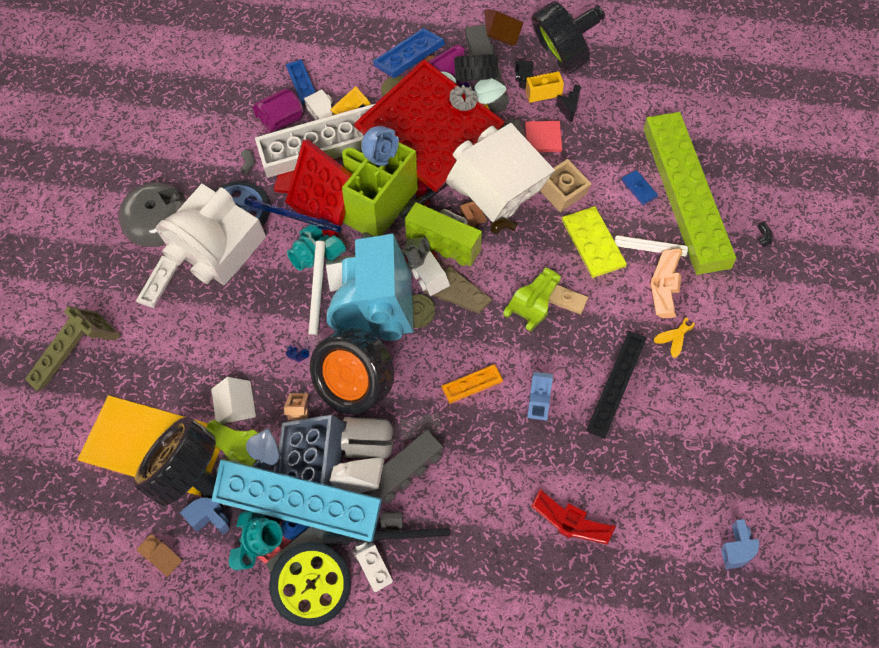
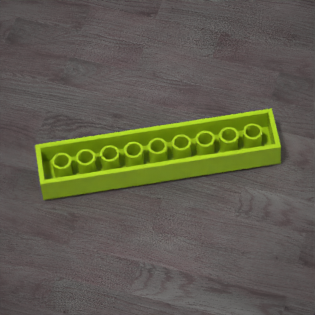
[643,112,736,275]

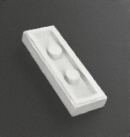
[136,255,179,308]

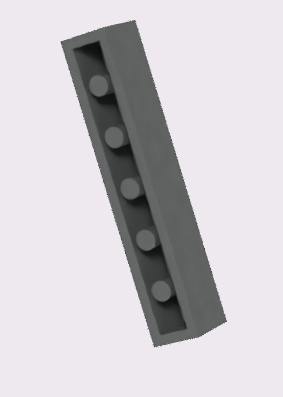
[465,24,509,113]

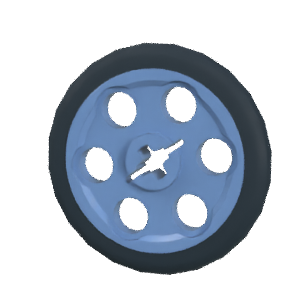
[213,181,271,226]

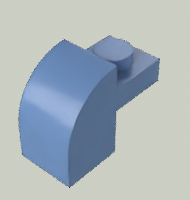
[527,372,553,421]
[180,498,230,535]
[721,519,759,569]

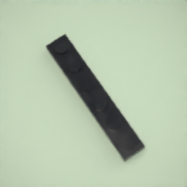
[586,331,647,439]

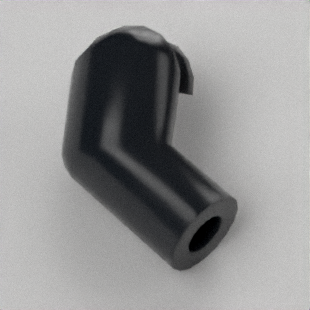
[757,222,774,247]

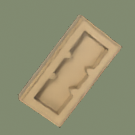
[549,285,588,315]

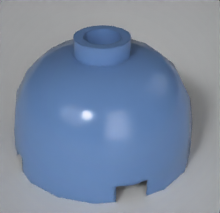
[361,126,399,166]

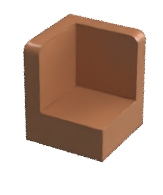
[460,201,487,227]

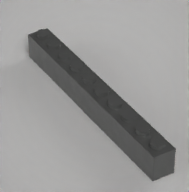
[265,430,443,587]

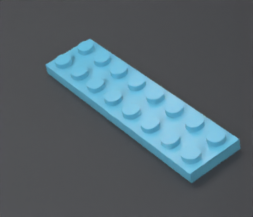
[211,459,382,542]

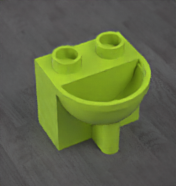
[342,143,418,237]

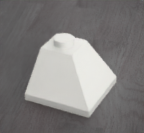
[330,457,384,493]

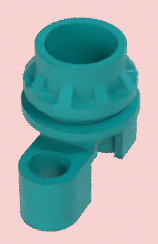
[287,222,346,271]
[229,510,283,571]

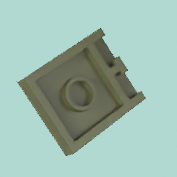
[25,306,121,391]

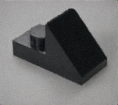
[556,85,581,122]

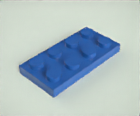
[373,28,445,78]

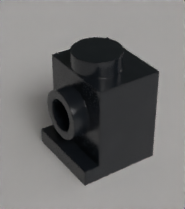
[515,61,533,89]

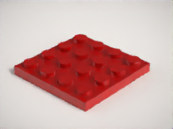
[285,140,352,238]

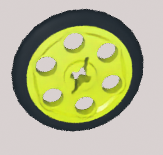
[269,542,351,627]

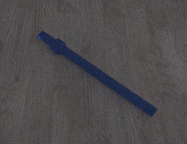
[244,198,341,233]

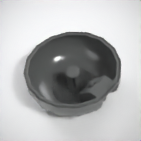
[118,182,187,247]

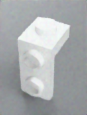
[352,541,393,592]

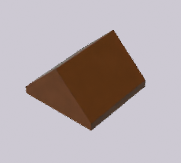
[484,9,524,46]

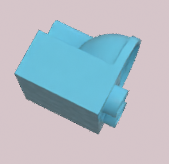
[327,234,414,341]

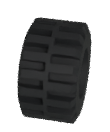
[454,54,499,81]

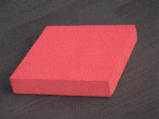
[525,121,562,152]

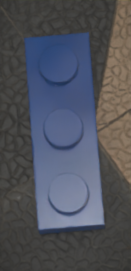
[286,59,316,105]

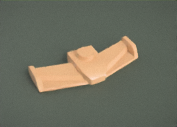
[650,248,683,318]

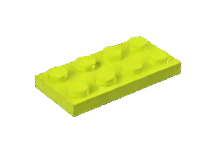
[562,206,627,278]

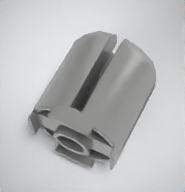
[341,417,394,459]

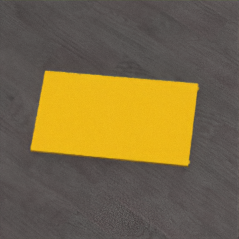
[77,395,220,496]

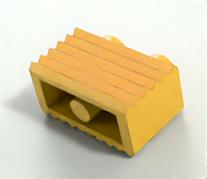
[525,71,564,103]

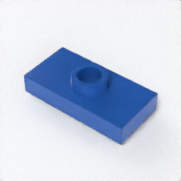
[622,170,658,205]

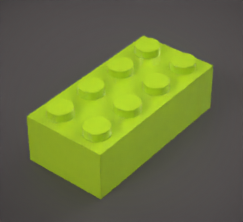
[405,202,482,267]

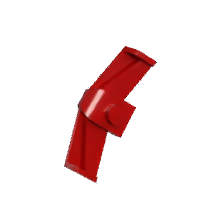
[531,489,616,545]

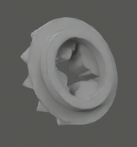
[449,84,478,111]

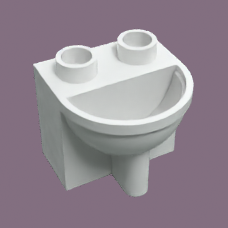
[446,123,555,222]
[156,184,266,285]

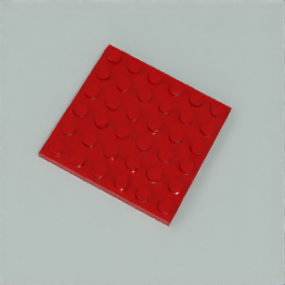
[354,59,505,192]

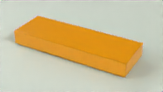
[441,364,503,404]

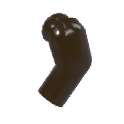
[490,217,518,234]

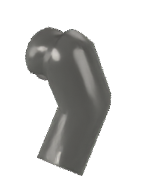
[240,149,256,174]

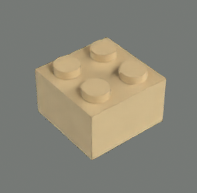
[540,159,591,213]

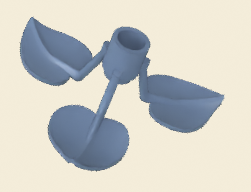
[215,428,280,475]

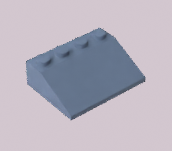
[276,415,345,486]

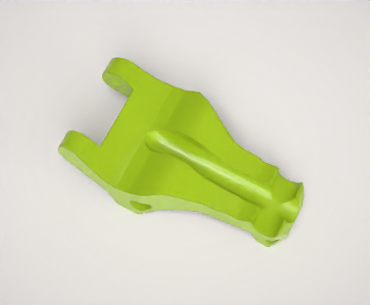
[503,268,561,332]
[206,419,258,466]

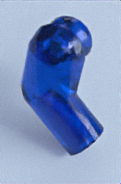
[285,345,310,362]

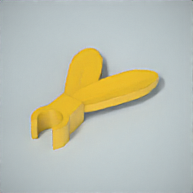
[654,318,695,358]

